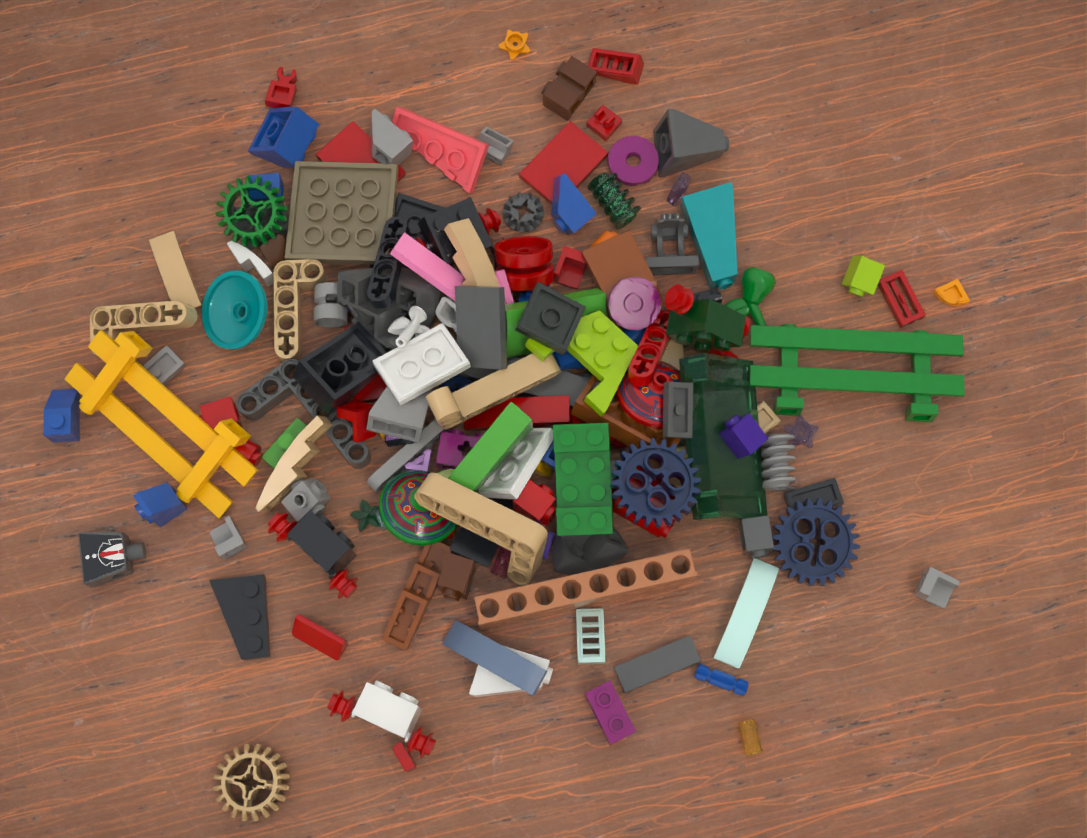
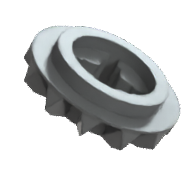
[503,191,544,232]

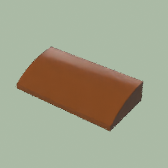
[571,375,682,464]

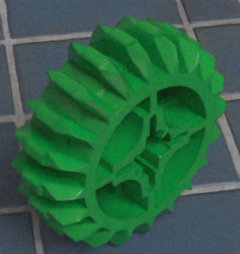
[216,176,288,247]

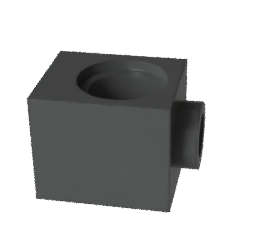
[738,515,774,559]

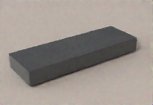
[614,635,701,693]

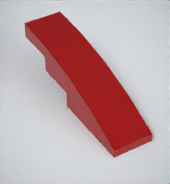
[464,395,570,431]

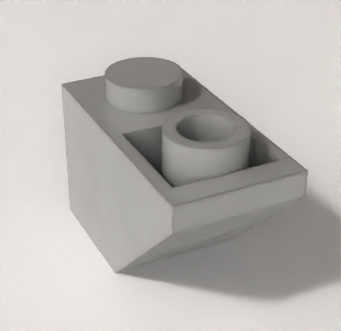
[370,109,413,165]

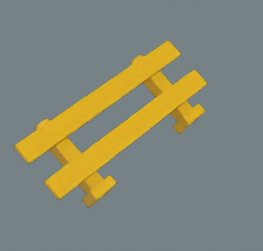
[65,330,258,519]

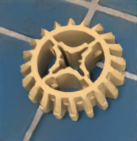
[213,744,290,821]

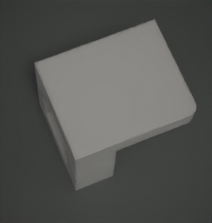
[210,516,248,561]
[914,567,960,609]

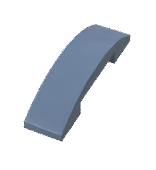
[442,620,548,696]

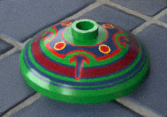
[379,470,457,546]

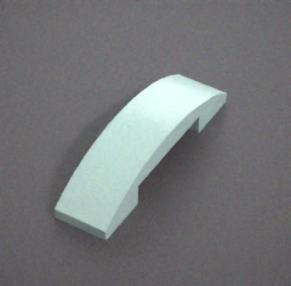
[713,559,779,669]

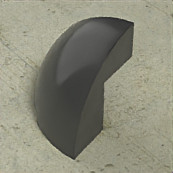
[552,527,629,574]

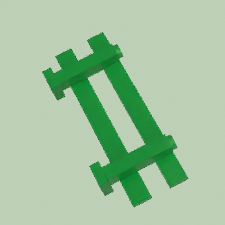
[750,324,965,422]

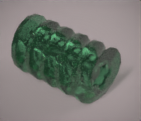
[587,173,641,230]

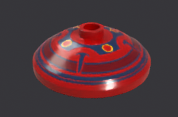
[615,361,695,428]

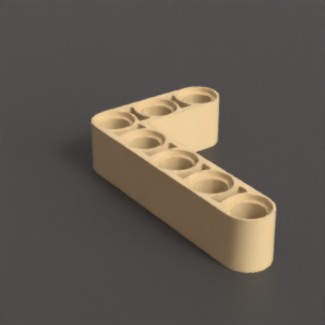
[425,353,561,430]
[414,473,548,586]

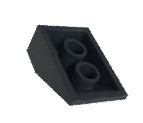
[293,322,387,415]

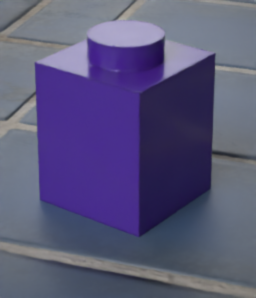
[718,413,768,459]

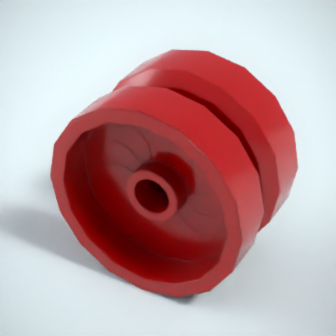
[494,236,554,291]

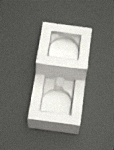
[227,241,274,287]

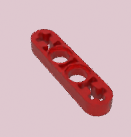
[627,310,671,387]

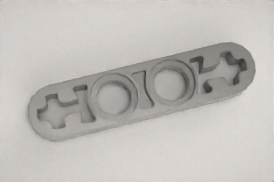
[367,419,452,493]

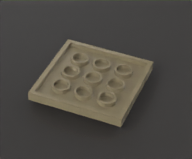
[285,161,399,265]

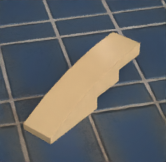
[444,218,500,287]
[256,415,333,512]

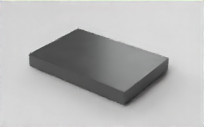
[455,285,507,370]

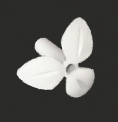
[388,306,430,348]

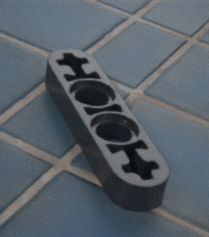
[367,216,410,309]

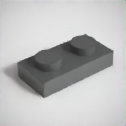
[663,382,693,439]

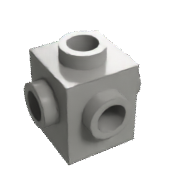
[281,478,331,522]

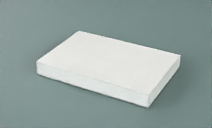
[373,323,471,406]
[478,428,554,499]

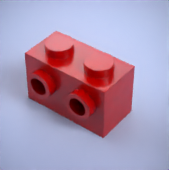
[513,479,556,526]

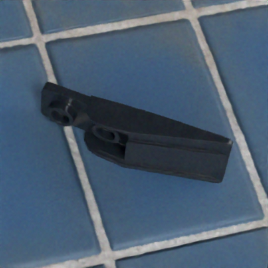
[450,498,514,567]

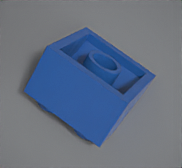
[248,107,319,168]

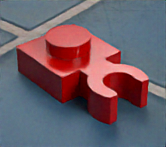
[265,67,297,108]

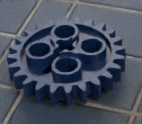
[610,438,701,529]
[772,498,860,586]

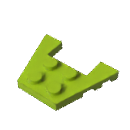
[525,310,638,417]

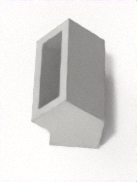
[477,126,514,166]

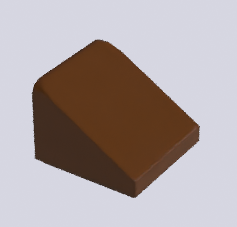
[259,233,286,270]

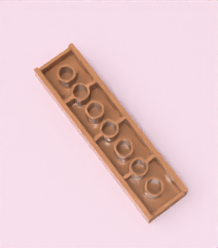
[474,549,698,631]

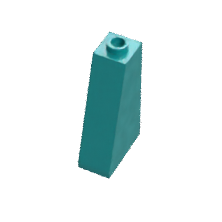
[680,182,738,290]

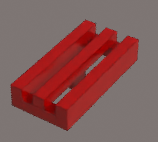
[878,270,926,328]

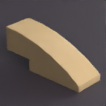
[149,231,202,308]

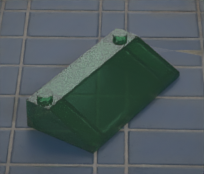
[679,353,768,521]

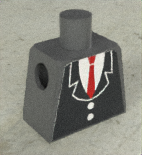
[78,532,146,588]

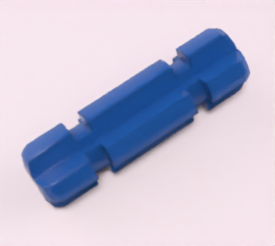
[694,664,749,696]

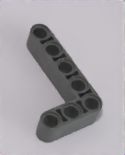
[236,359,371,469]

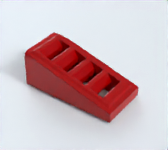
[588,48,644,85]

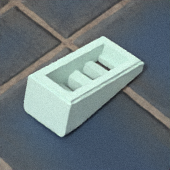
[576,608,605,665]

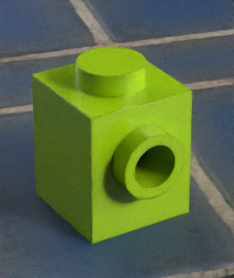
[841,255,885,298]

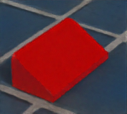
[292,614,348,661]

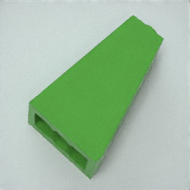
[448,402,533,492]

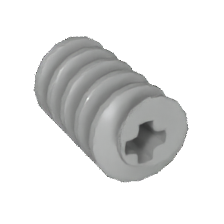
[761,434,796,492]

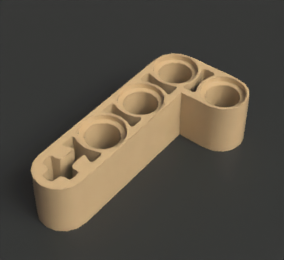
[273,259,327,363]
[90,301,198,356]

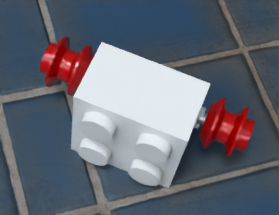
[327,680,436,759]

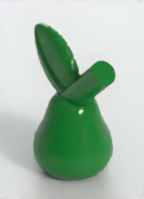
[724,267,776,326]

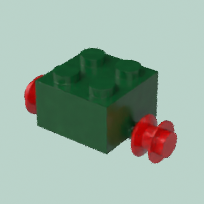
[665,284,750,353]

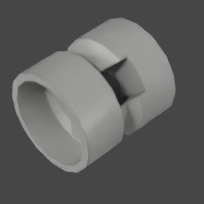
[313,282,348,328]

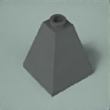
[653,109,729,178]

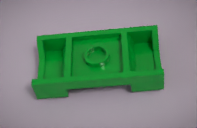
[553,423,613,536]

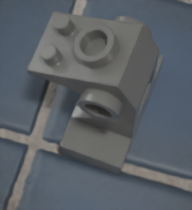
[645,213,699,276]

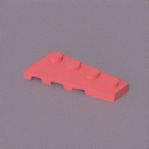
[392,107,489,194]

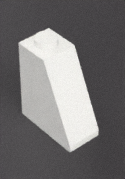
[469,645,553,697]

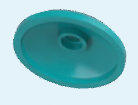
[202,270,267,350]

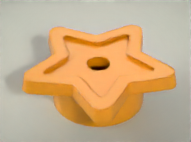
[498,30,530,60]

